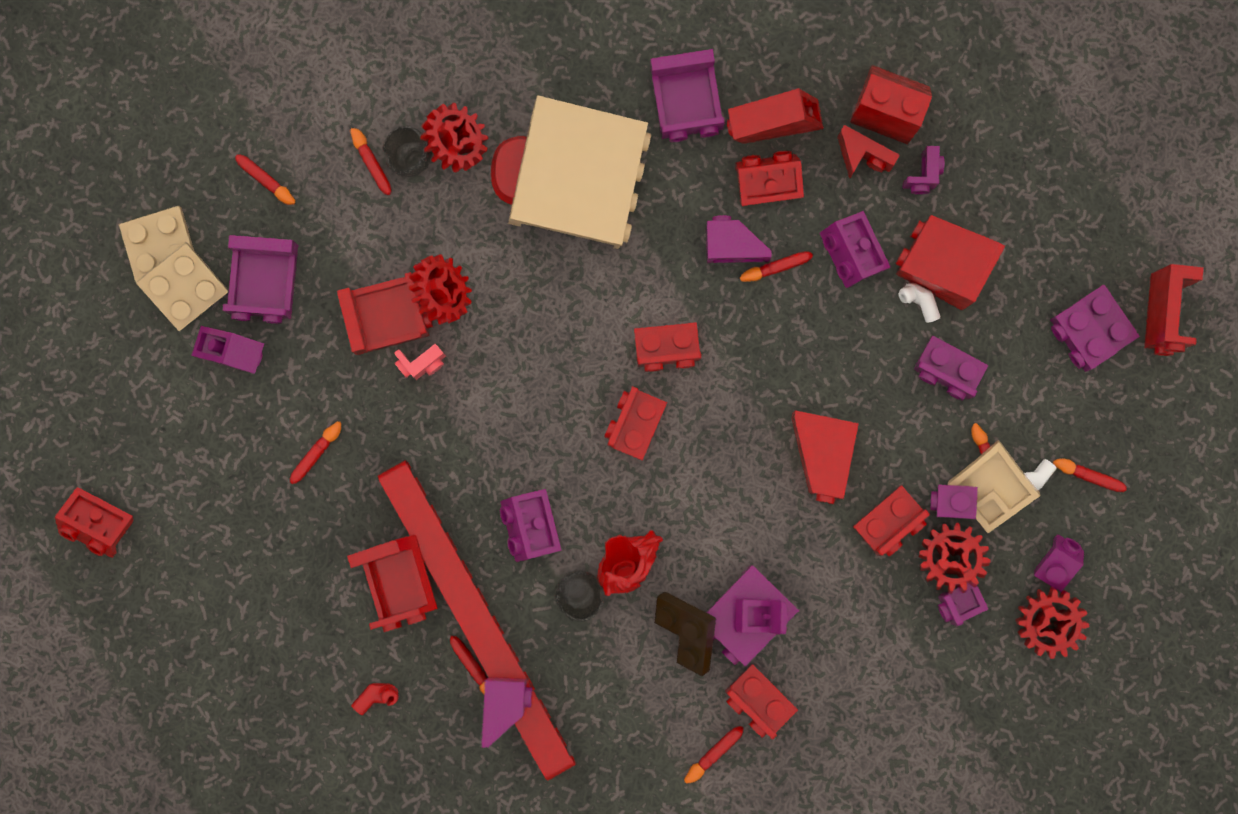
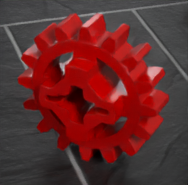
[420,103,488,173]
[408,254,472,325]
[918,523,990,594]
[1016,587,1089,659]

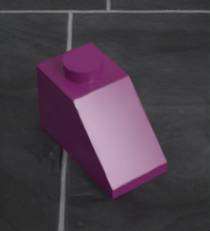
[706,215,772,263]
[191,326,264,374]
[482,677,532,748]

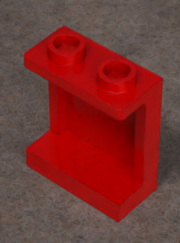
[1144,264,1204,356]
[337,272,433,355]
[347,535,438,632]

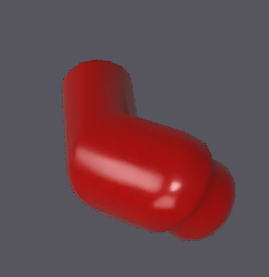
[351,683,399,716]

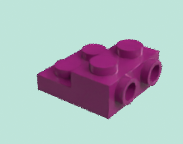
[1050,285,1140,372]

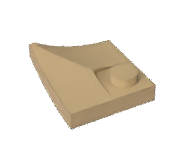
[948,440,1040,533]

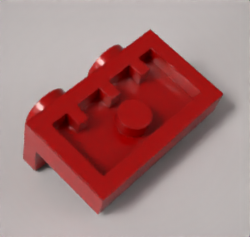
[735,151,804,206]
[634,322,701,372]
[604,386,667,461]
[852,485,930,557]
[55,487,133,558]
[725,664,798,740]

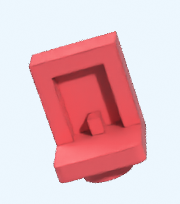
[394,344,446,380]

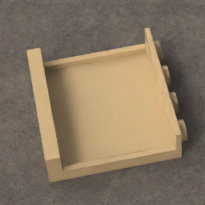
[508,95,651,249]

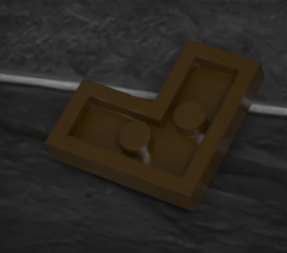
[654,592,716,676]

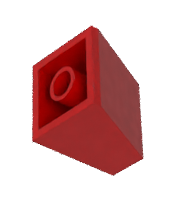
[850,65,932,145]
[895,215,1005,311]

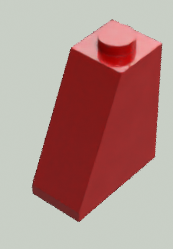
[727,88,824,144]
[791,411,859,504]

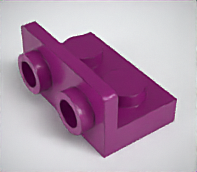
[820,211,890,288]
[914,335,989,401]
[500,489,562,562]

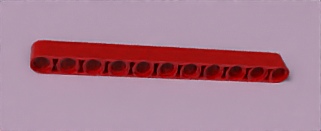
[378,460,576,781]

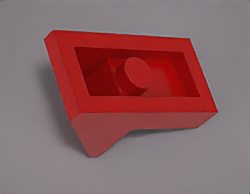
[837,125,900,179]

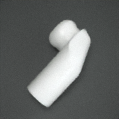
[899,283,941,323]
[1024,459,1057,490]

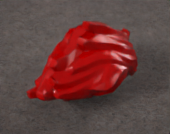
[597,530,663,596]

